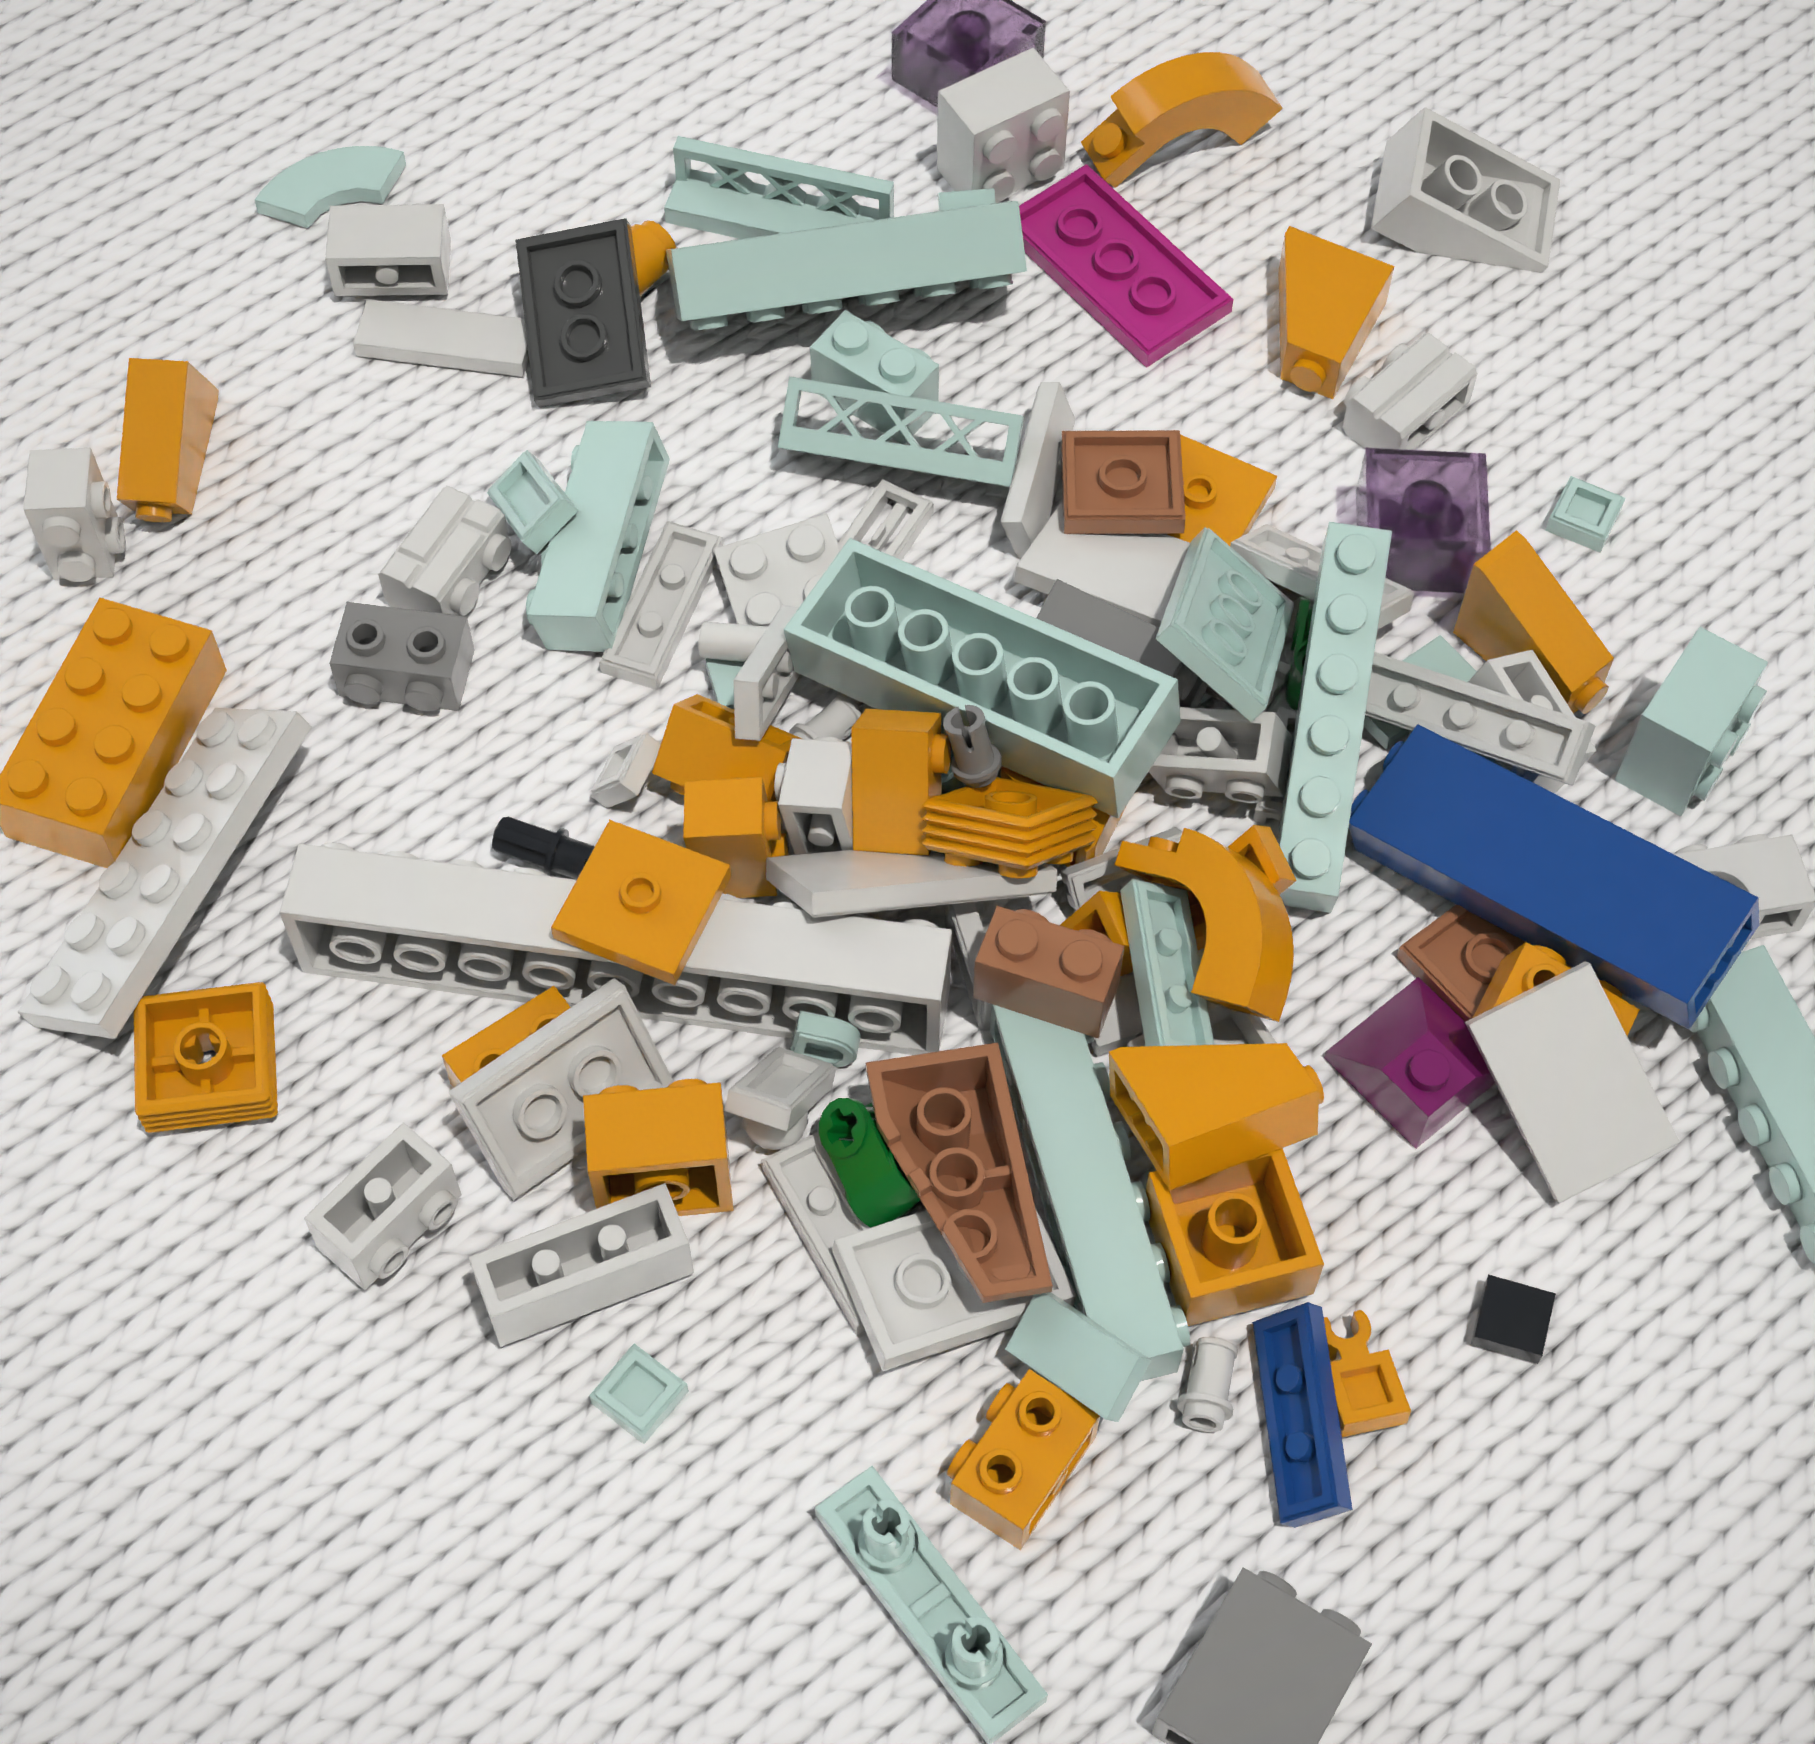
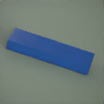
[1252,1302,1353,1528]

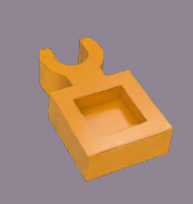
[1324,1310,1411,1437]

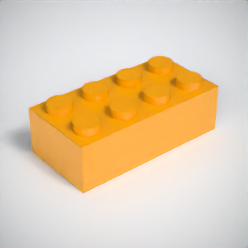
[0,597,227,868]

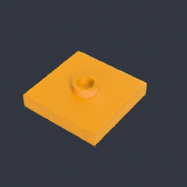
[1167,434,1277,546]
[551,820,731,985]

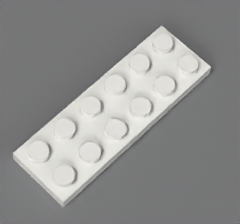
[17,708,312,1039]

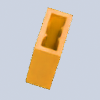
[1278,226,1395,399]
[116,358,219,523]
[1453,530,1614,714]
[1108,1043,1324,1191]

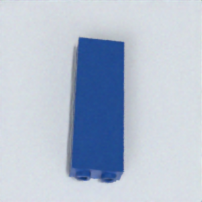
[1349,724,1759,1030]

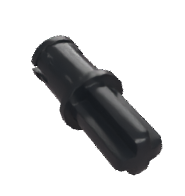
[492,816,595,880]

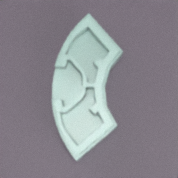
[255,146,407,228]

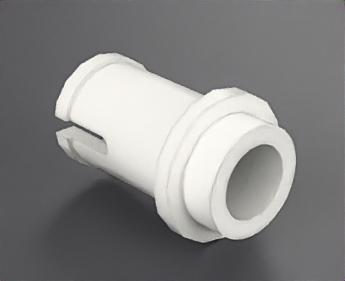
[789,695,861,741]
[1177,1337,1238,1432]

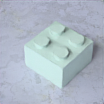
[1615,626,1768,816]

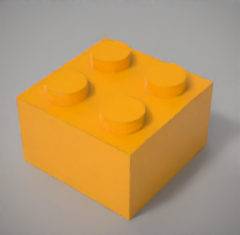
[583,1079,734,1216]
[1145,1148,1324,1326]

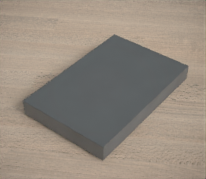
[515,218,651,408]

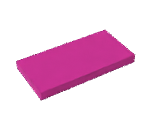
[1019,164,1234,368]

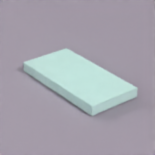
[1156,527,1294,722]

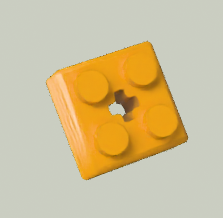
[922,777,1098,878]
[133,982,278,1133]

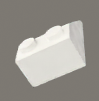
[1371,107,1561,273]

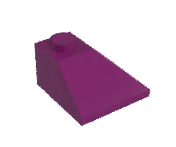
[1324,977,1495,1149]

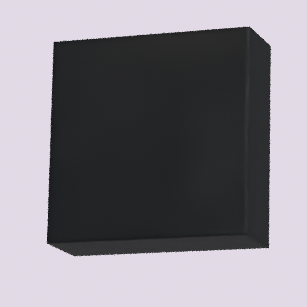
[1470,1274,1556,1364]

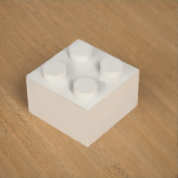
[937,47,1070,203]

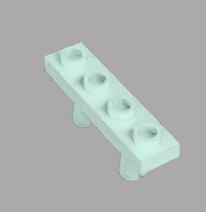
[815,1465,1048,1744]

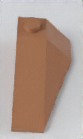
[866,1042,1053,1303]

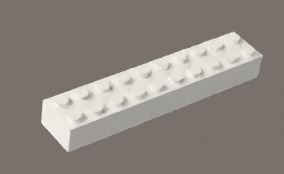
[279,842,952,1055]

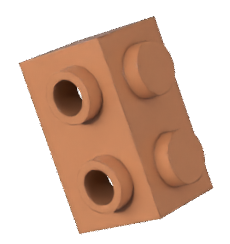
[973,906,1124,1039]

